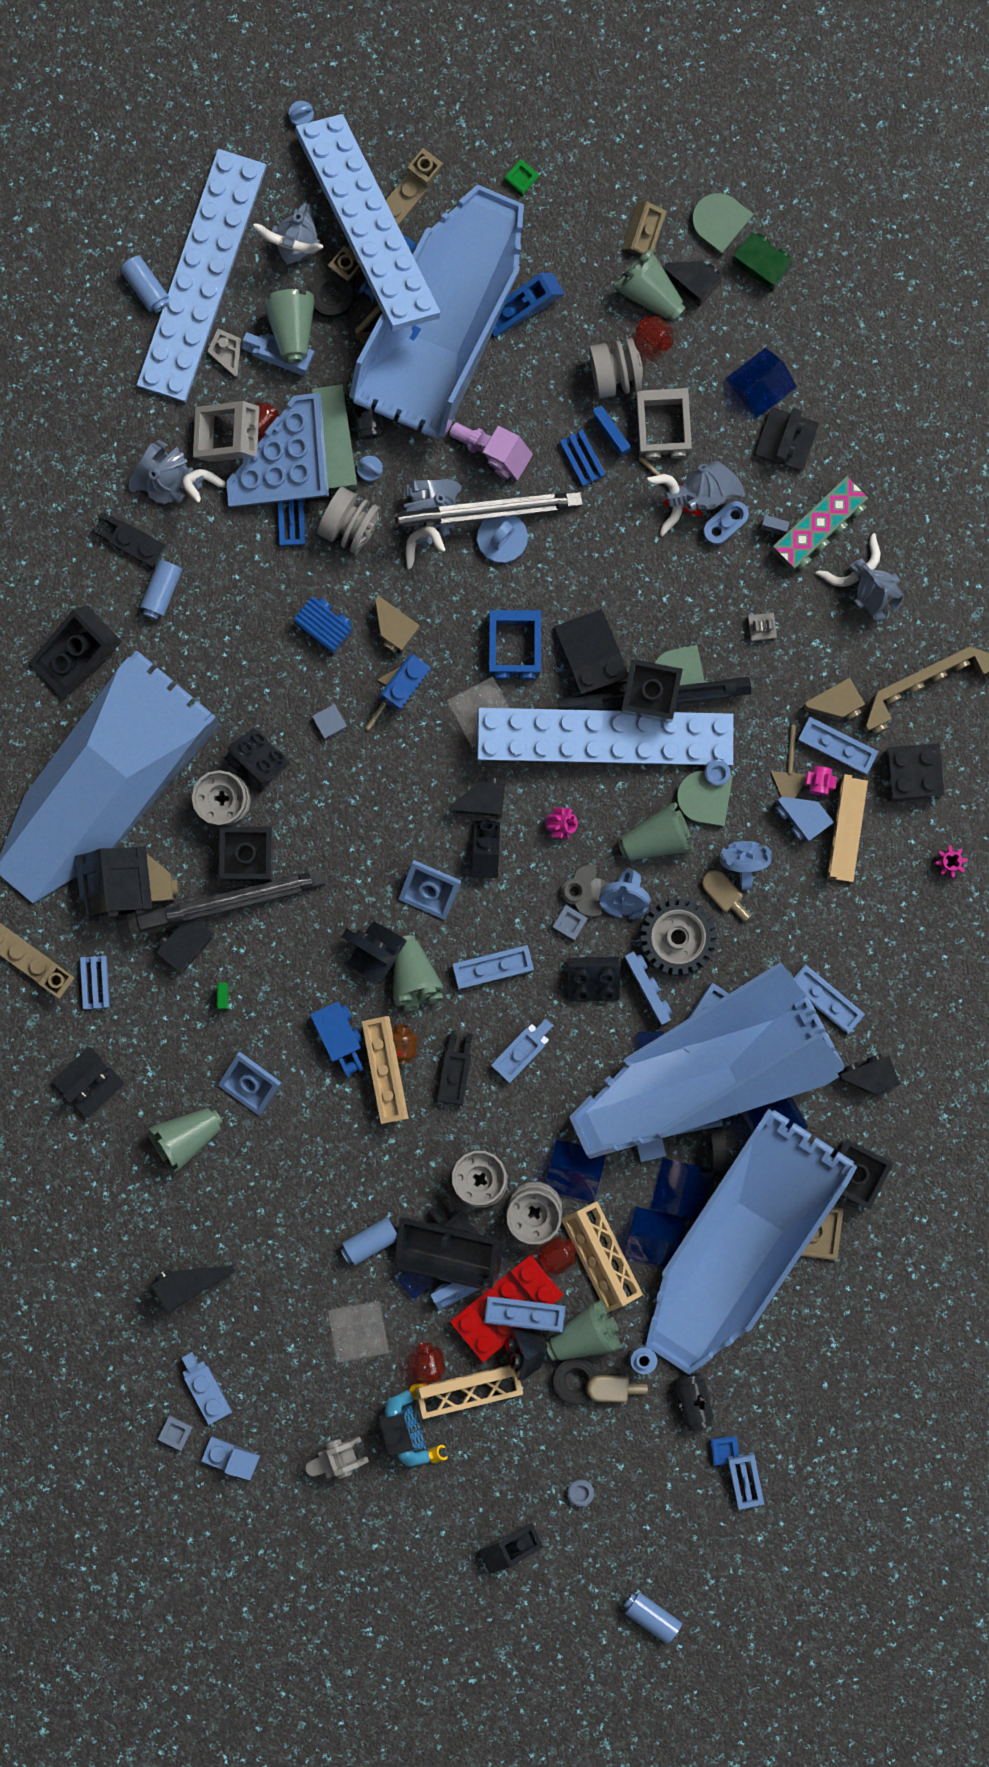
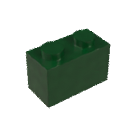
[732,232,793,292]

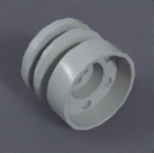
[589,338,643,399]
[317,487,381,555]
[192,770,251,826]
[452,1151,508,1208]
[507,1182,562,1244]

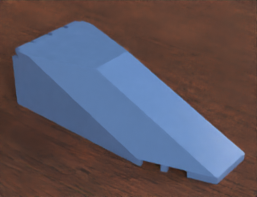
[349,184,524,439]
[0,650,220,904]
[570,962,845,1159]
[646,1109,857,1375]

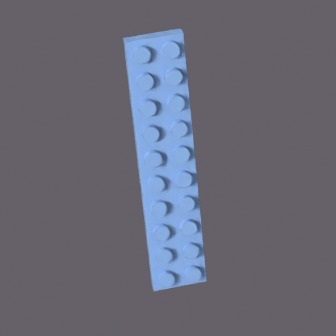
[295,114,441,332]
[137,149,267,403]
[477,708,733,766]

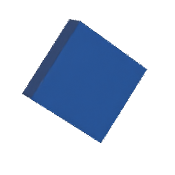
[710,1436,739,1466]

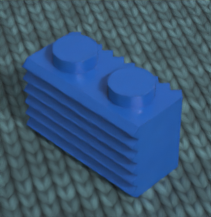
[293,596,353,655]
[378,653,431,711]

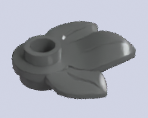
[561,865,609,916]

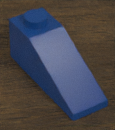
[492,273,565,337]

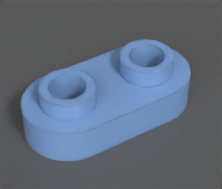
[703,501,749,545]

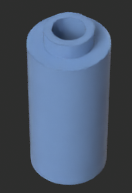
[120,255,169,313]
[140,560,182,620]
[340,1217,398,1265]
[629,1345,657,1374]
[623,1592,682,1645]

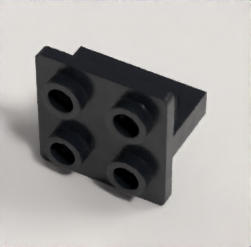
[755,407,819,471]
[224,728,290,793]
[341,921,407,984]
[567,957,620,1002]
[53,1047,124,1118]

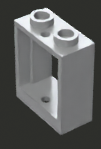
[636,388,692,460]
[193,401,259,462]

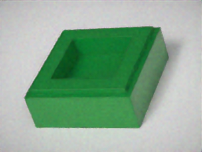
[504,159,540,196]
[217,982,229,1010]

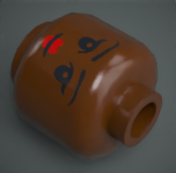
[392,1025,418,1064]

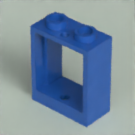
[489,610,541,680]

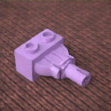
[450,423,533,481]

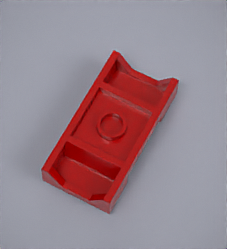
[450,1254,564,1362]

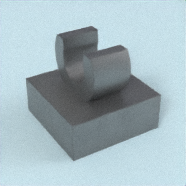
[748,613,777,642]

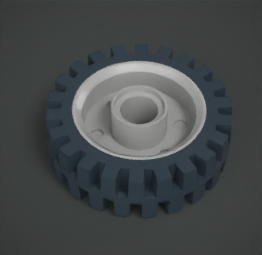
[640,899,717,976]

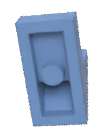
[202,1436,260,1480]

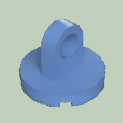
[477,516,528,564]
[720,841,772,890]
[599,868,651,919]

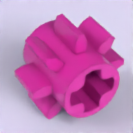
[804,766,837,796]
[546,807,578,839]
[934,846,968,879]

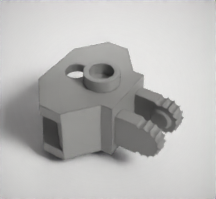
[305,1437,369,1479]

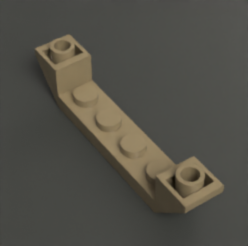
[328,148,443,282]
[864,647,989,734]
[0,923,75,999]

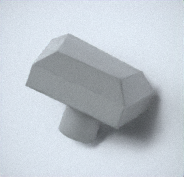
[207,329,241,377]

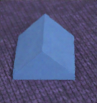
[398,860,462,920]
[218,1052,283,1116]

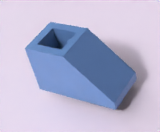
[775,797,834,842]

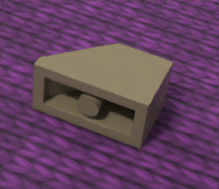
[375,596,420,654]
[803,678,865,721]
[147,854,179,903]

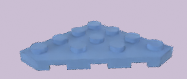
[227,393,329,508]

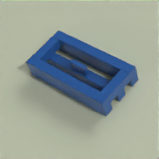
[592,405,631,458]
[560,429,606,487]
[278,499,306,547]

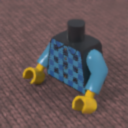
[380,1383,448,1466]

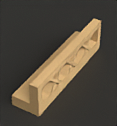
[827,774,868,883]
[362,1016,409,1124]
[562,1201,643,1313]
[415,1365,523,1419]

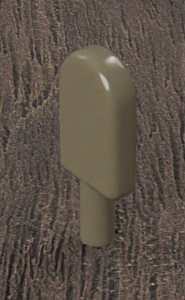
[702,870,751,922]
[586,1375,648,1402]

